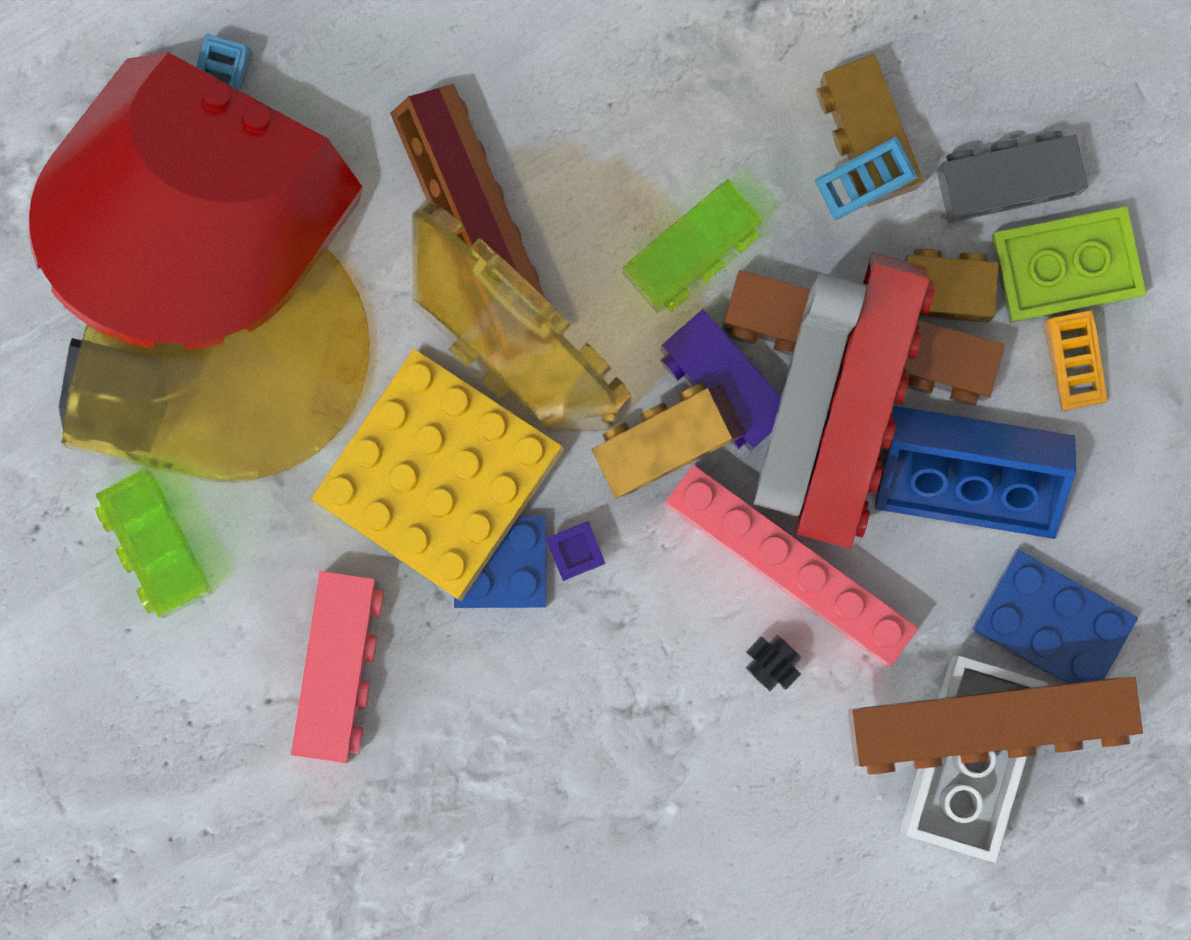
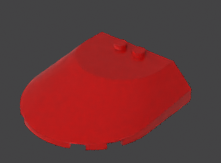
[29,52,363,350]

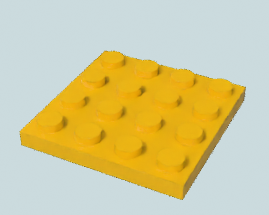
[311,349,564,601]

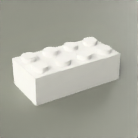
[899,656,1048,863]

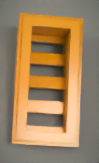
[1043,310,1108,411]

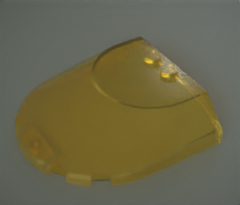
[411,199,632,432]
[61,248,370,483]

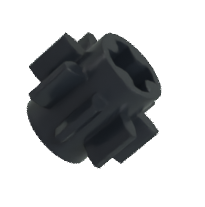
[746,635,802,692]

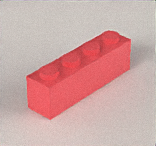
[291,571,384,763]

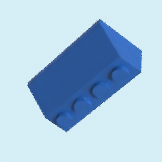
[875,406,1076,539]

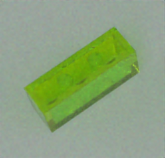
[622,179,763,314]
[95,469,214,618]

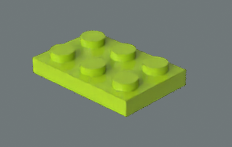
[991,206,1147,324]

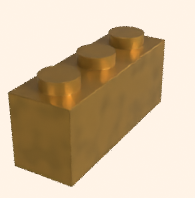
[816,54,924,208]
[591,382,746,499]

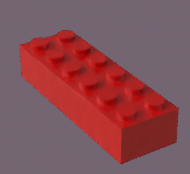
[797,252,935,549]

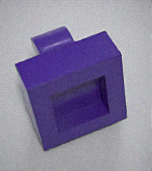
[546,521,606,581]

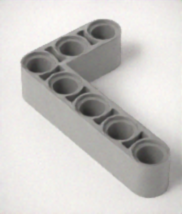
[753,272,867,516]

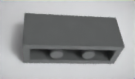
[937,131,1088,223]

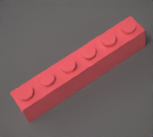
[664,465,919,666]

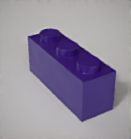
[660,309,781,452]

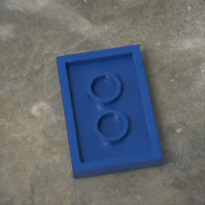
[971,549,1138,683]

